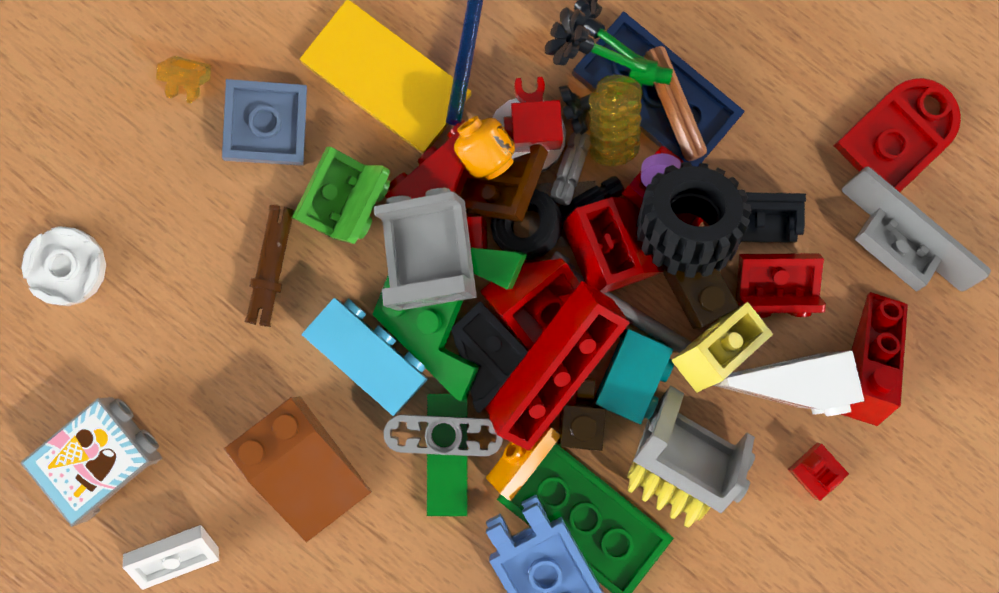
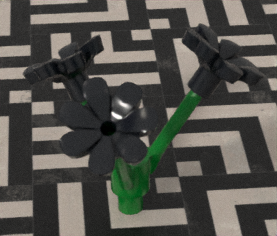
[545,0,673,135]

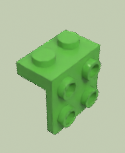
[292,147,390,244]

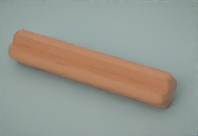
[644,46,707,161]

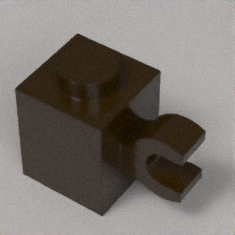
[558,378,606,451]

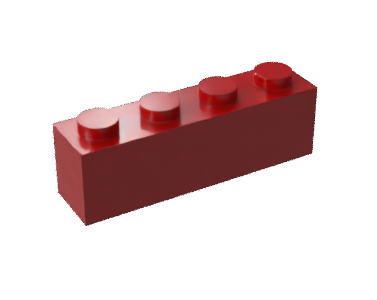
[486,281,630,451]

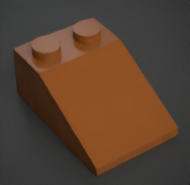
[224,396,372,543]

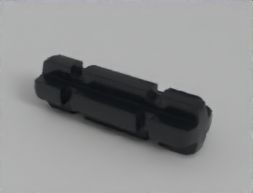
[559,176,625,229]

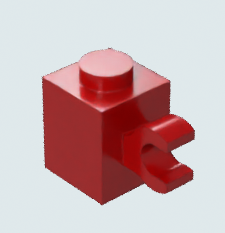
[503,77,563,152]

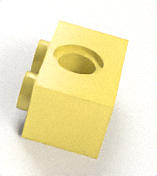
[671,302,773,393]

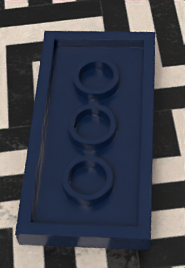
[572,11,745,166]

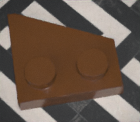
[455,144,548,222]

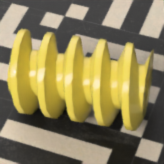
[627,462,711,528]

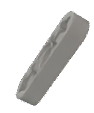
[384,414,503,457]

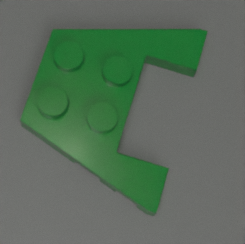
[372,248,527,401]

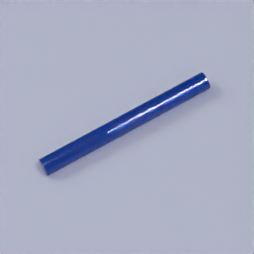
[446,0,483,126]

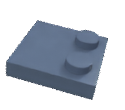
[222,79,307,166]

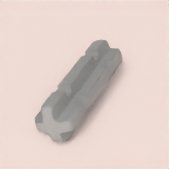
[550,132,591,206]

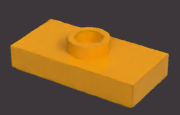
[486,426,561,501]

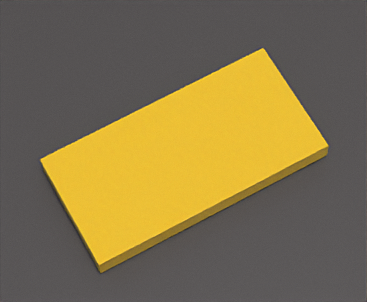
[299,0,472,154]

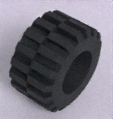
[636,162,751,278]

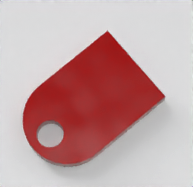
[833,78,961,192]

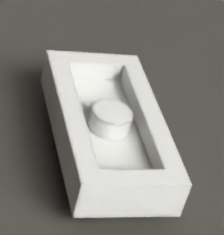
[122,525,219,590]

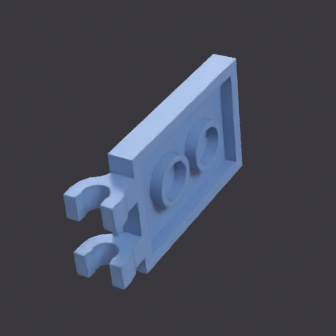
[486,495,604,593]

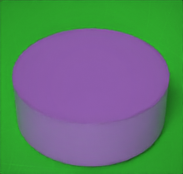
[641,153,681,187]

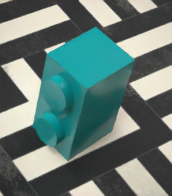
[592,329,674,425]

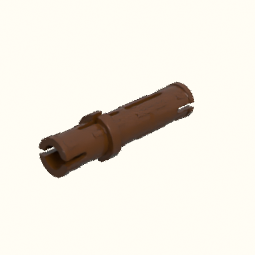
[244,205,295,327]

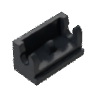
[741,192,806,243]

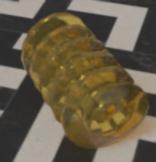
[589,75,642,166]

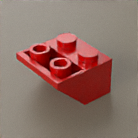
[562,197,664,294]

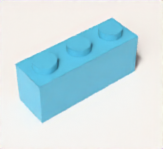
[301,298,429,416]

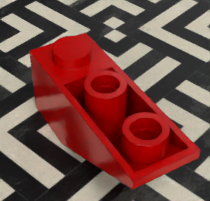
[385,120,466,199]
[841,292,908,426]

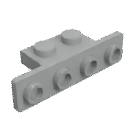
[842,167,991,292]

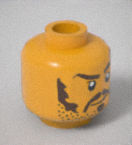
[454,116,515,180]

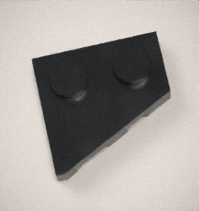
[451,301,528,413]

